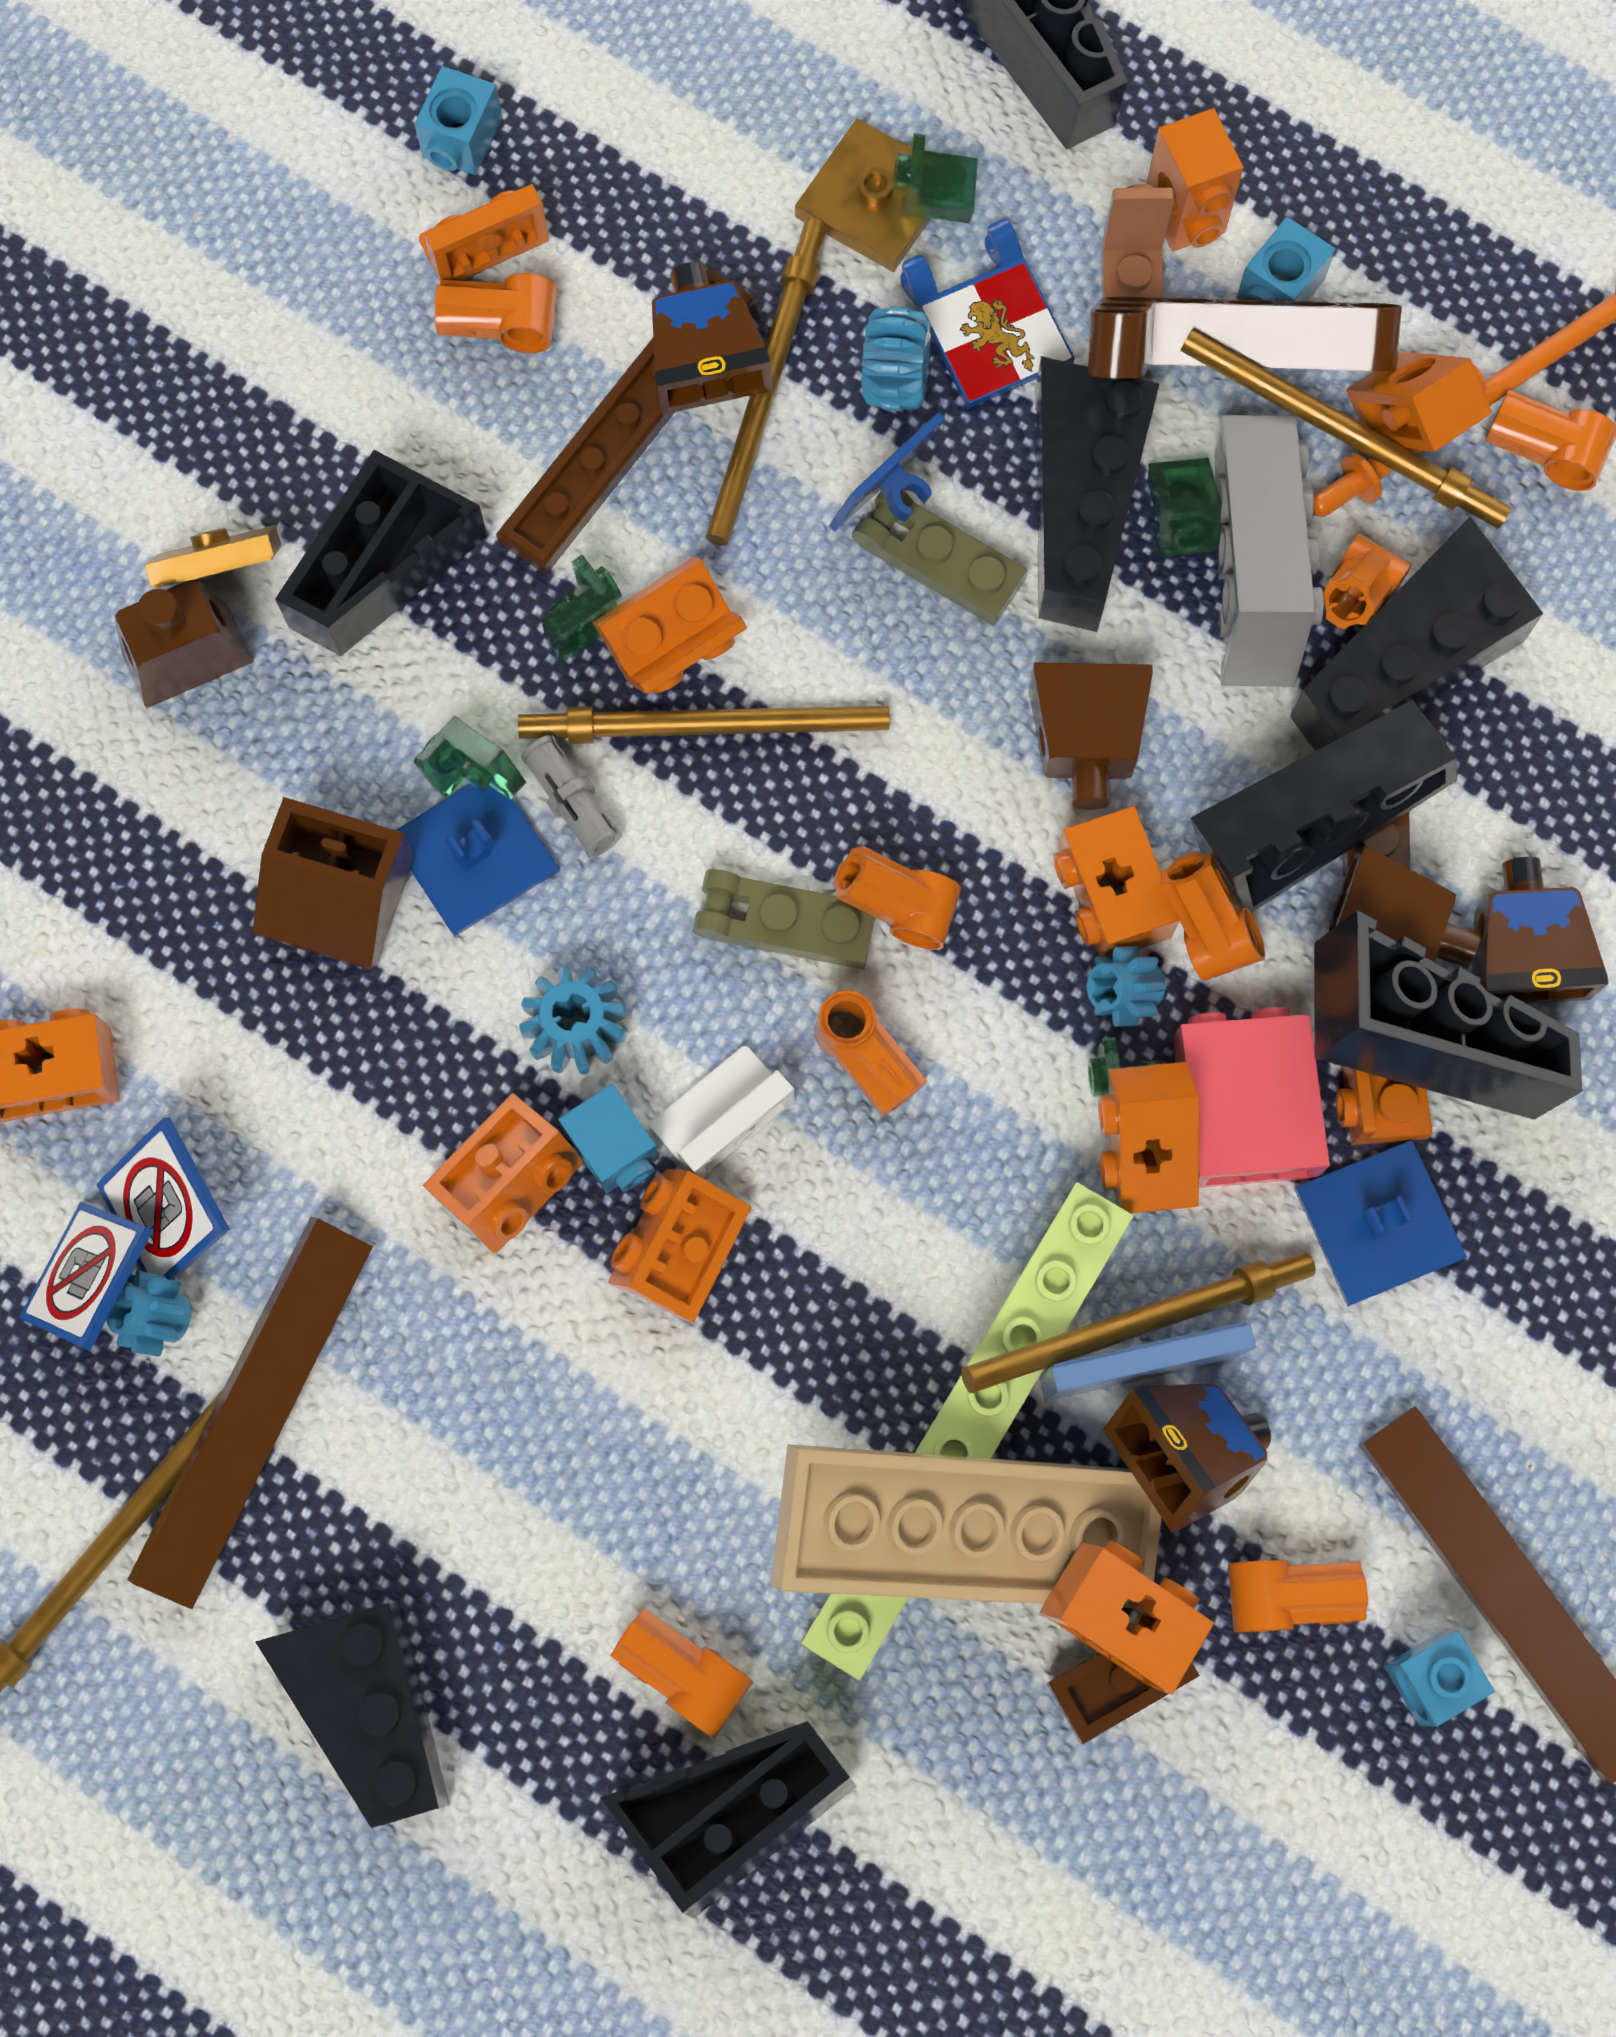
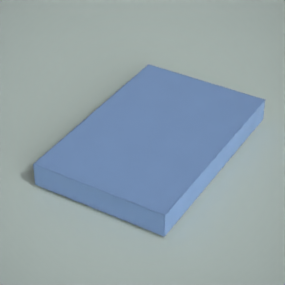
[1039,1321,1257,1401]

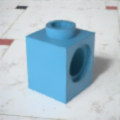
[414,66,503,175]
[1236,217,1336,301]
[558,1083,659,1194]
[1383,1630,1495,1727]

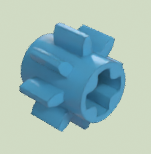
[1086,946,1166,1027]
[106,1271,191,1356]

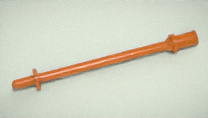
[1313,289,1616,517]

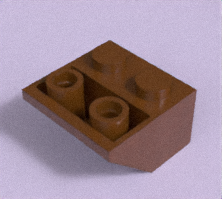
[252,797,415,971]

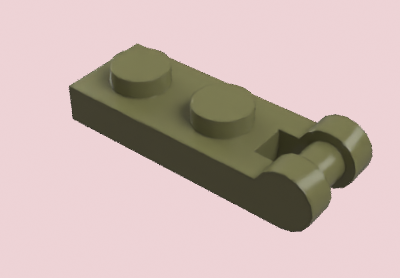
[852,491,1028,626]
[692,869,875,970]

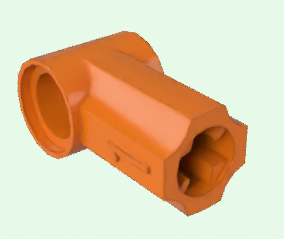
[434,273,557,353]
[1485,389,1616,491]
[1323,533,1412,629]
[833,846,961,950]
[1160,851,1266,981]
[814,990,927,1118]
[1228,1560,1368,1633]
[610,1608,754,1739]

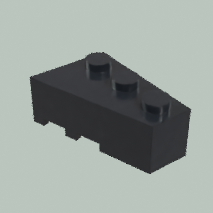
[275,450,488,656]
[255,1602,450,1829]
[600,1721,857,1918]

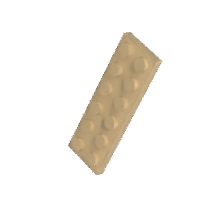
[770,1444,1161,1608]

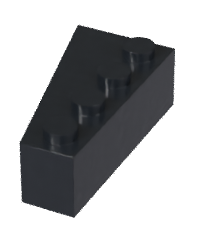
[954,0,1128,150]
[1035,356,1159,632]
[1290,516,1543,751]
[1190,700,1457,913]
[1314,910,1583,1120]

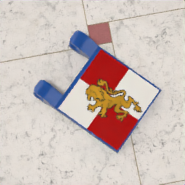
[900,219,1075,409]

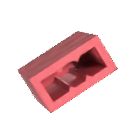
[1173,1007,1330,1188]

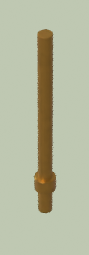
[705,218,827,546]
[1180,329,1511,529]
[518,706,890,744]
[961,1252,1316,1393]
[0,1390,222,1693]

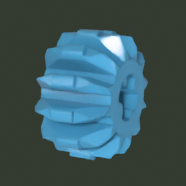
[861,306,932,412]
[519,965,628,1074]

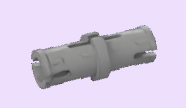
[521,735,622,857]

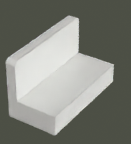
[650,1046,795,1179]

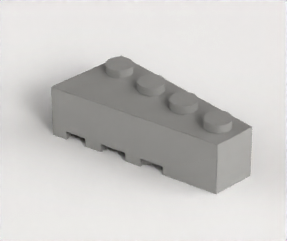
[1215,415,1324,687]

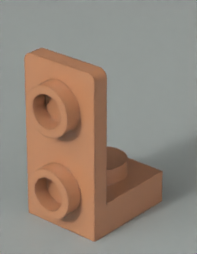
[1100,184,1174,298]

